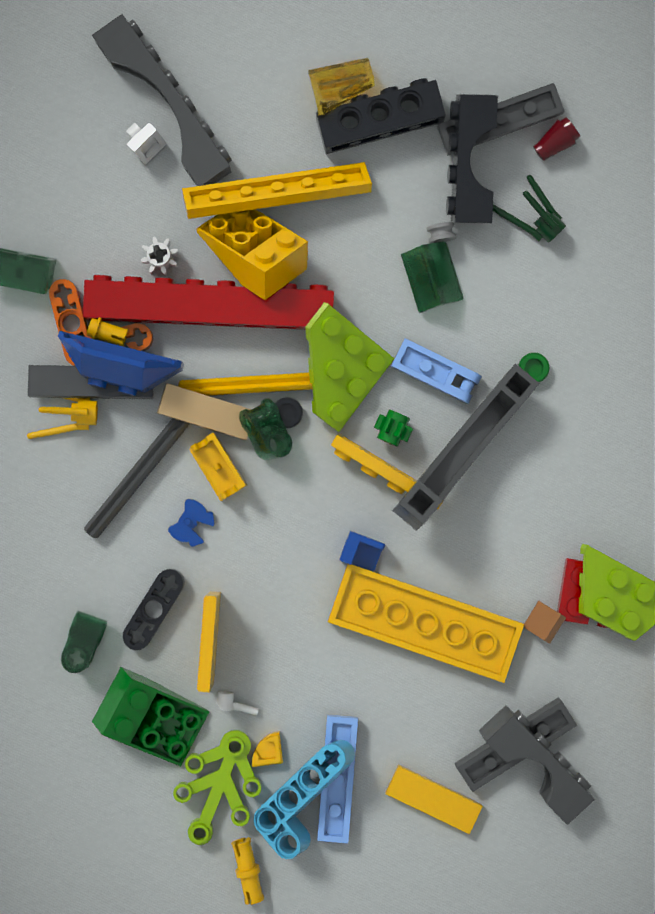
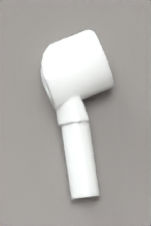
[216,691,259,716]

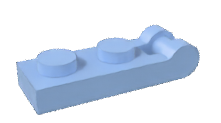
[391,338,482,404]

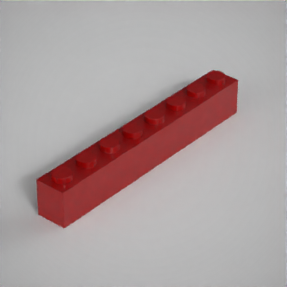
[83,275,334,330]

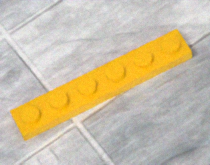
[182,162,372,219]

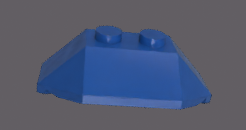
[58,330,184,396]

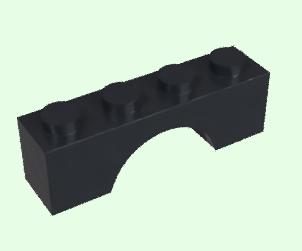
[446,94,498,223]

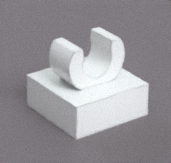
[126,123,167,165]

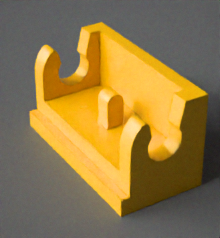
[189,432,247,501]

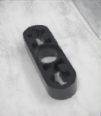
[123,569,185,650]

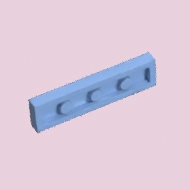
[317,714,358,843]

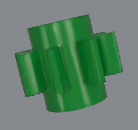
[374,409,413,447]

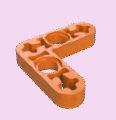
[49,279,153,366]

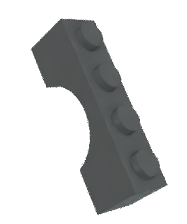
[479,705,595,825]

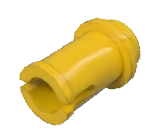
[86,317,128,346]

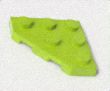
[305,302,395,432]

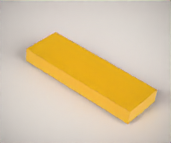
[385,764,483,834]

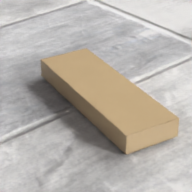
[157,383,255,440]

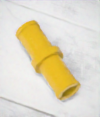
[231,837,264,905]

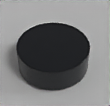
[272,397,303,429]

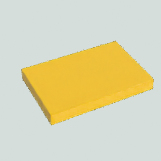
[197,591,221,692]

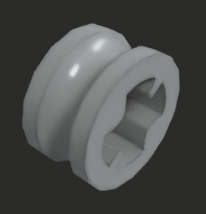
[427,222,456,244]

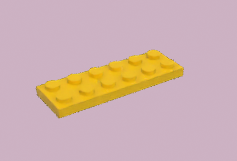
[328,564,524,683]

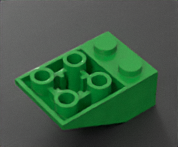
[92,667,209,766]

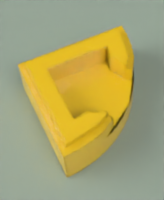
[252,731,283,767]

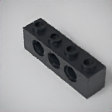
[316,78,446,154]

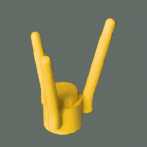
[27,398,98,439]

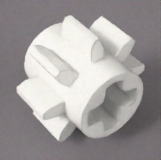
[141,237,179,276]

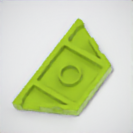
[579,544,655,641]

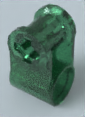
[239,398,292,460]
[61,610,108,673]

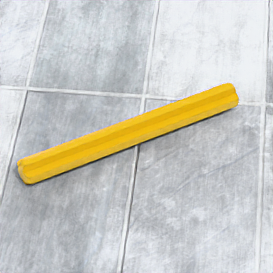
[178,373,313,396]

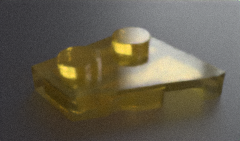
[308,58,375,115]

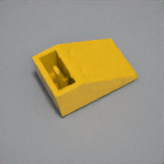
[196,209,308,300]

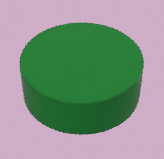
[518,353,550,382]

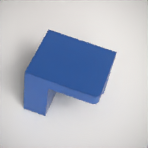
[339,530,385,571]

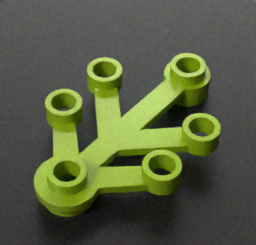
[173,730,262,845]

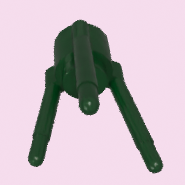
[493,175,566,243]

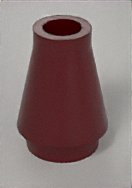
[533,117,581,161]

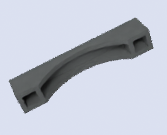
[92,14,232,186]
[392,363,540,531]

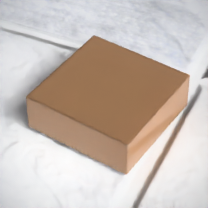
[524,601,566,644]

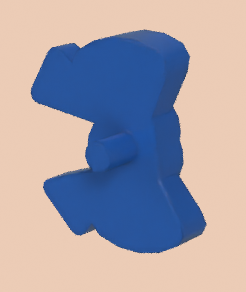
[168,499,214,547]

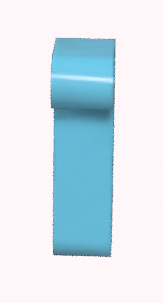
[253,740,355,859]

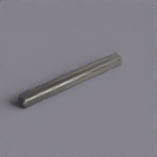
[84,418,190,538]

